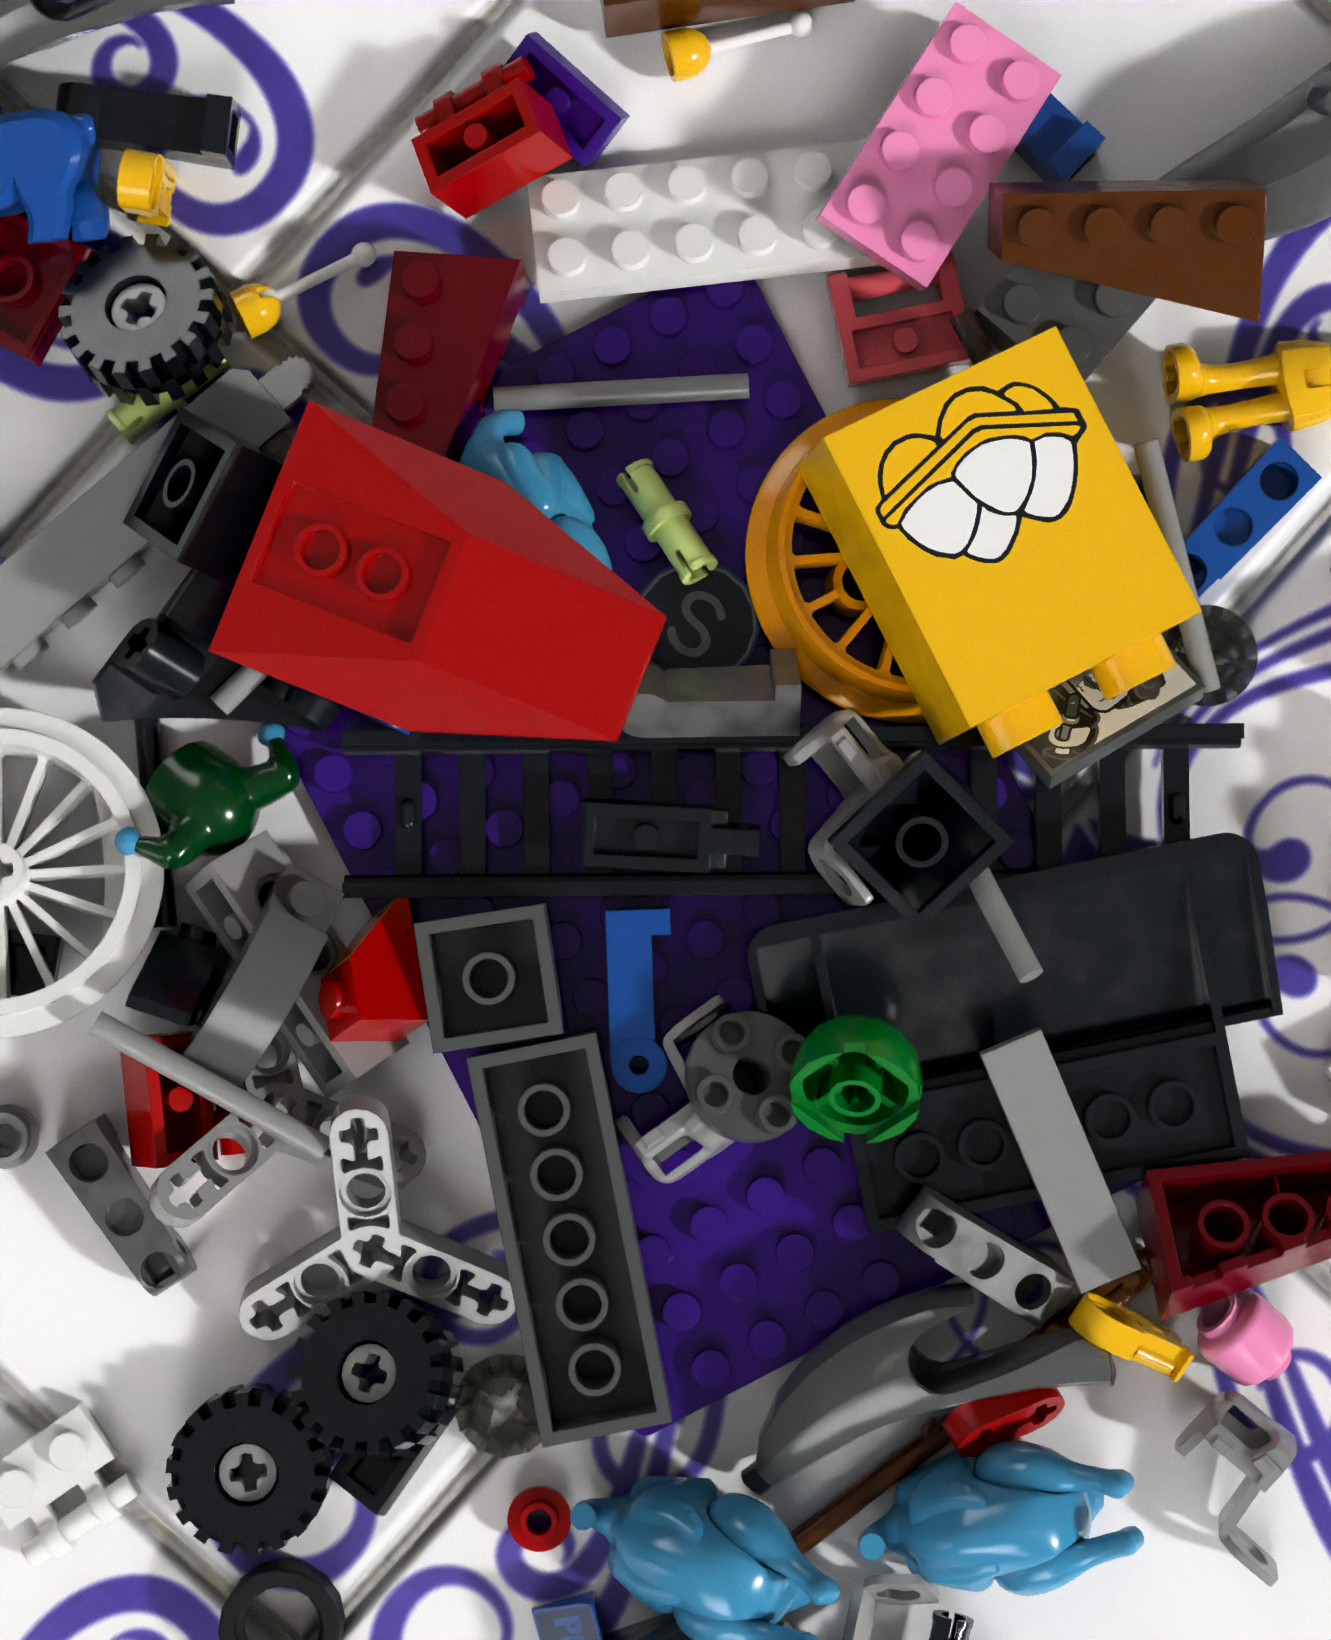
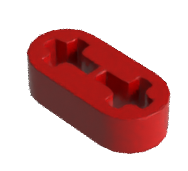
[943,1387,1065,1458]

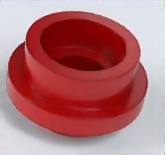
[507,1486,571,1552]

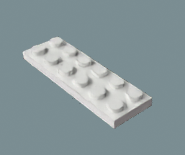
[527,139,882,304]

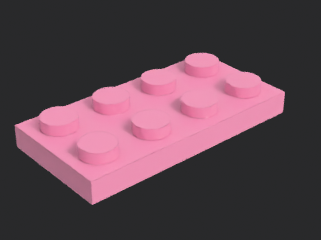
[815,2,1061,292]

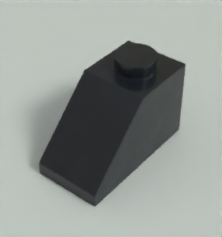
[125,922,229,1027]

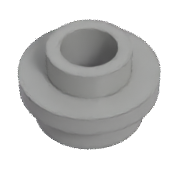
[0,1104,39,1169]

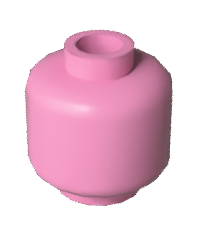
[1197,1289,1294,1386]

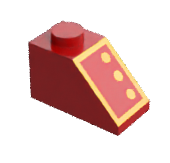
[319,897,428,1042]

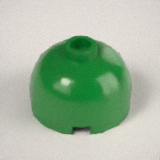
[789,1014,923,1143]

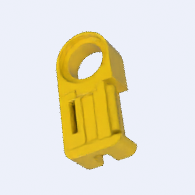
[117,148,177,227]
[1068,1292,1195,1382]

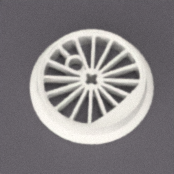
[0,708,164,1039]

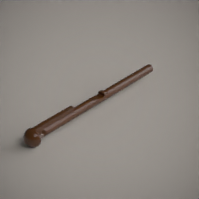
[790,1247,1153,1555]

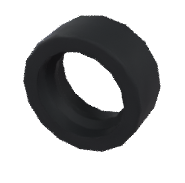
[218,1558,345,1640]

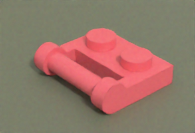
[826,251,975,387]

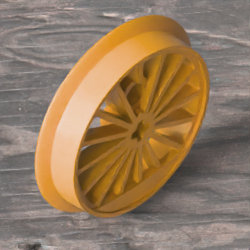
[745,398,927,723]

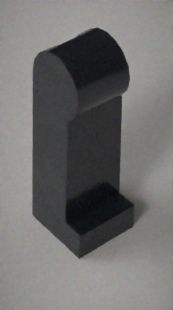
[56,82,241,170]

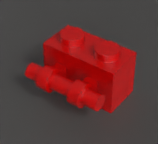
[411,55,573,219]
[120,1030,245,1169]

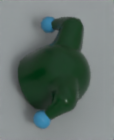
[115,723,300,870]

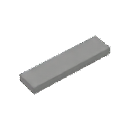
[978,1027,1142,1294]

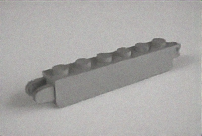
[0,355,316,671]

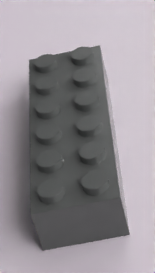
[466,1030,672,1448]

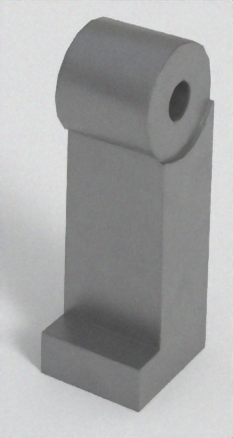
[623,648,801,738]
[45,1113,197,1296]
[895,1186,1075,1329]

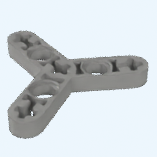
[148,968,427,1228]
[238,1094,516,1341]

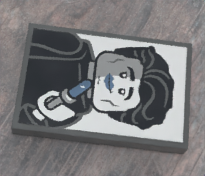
[1013,645,1206,789]

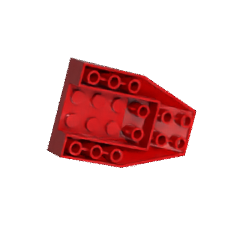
[208,400,667,742]

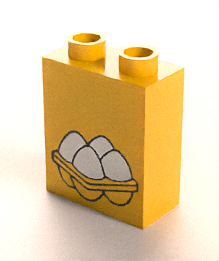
[797,326,1202,758]

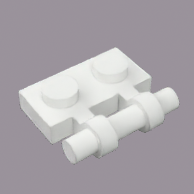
[0,1401,141,1568]

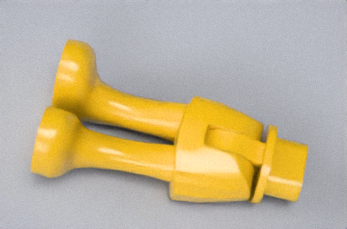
[1162,340,1331,462]

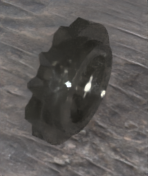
[1162,605,1258,706]
[454,1354,541,1459]

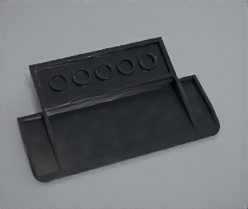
[747,832,1283,1235]

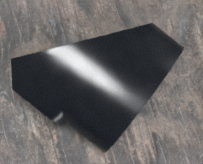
[92,569,344,731]

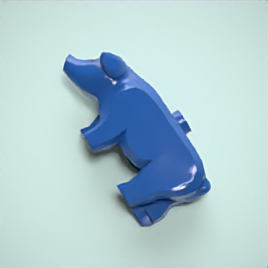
[0,105,110,244]

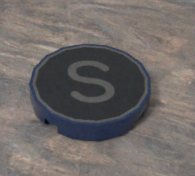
[640,564,760,671]

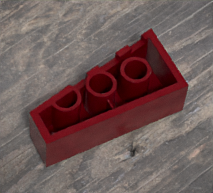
[372,251,531,463]
[1135,1151,1331,1321]

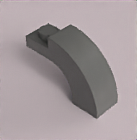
[182,863,344,1087]

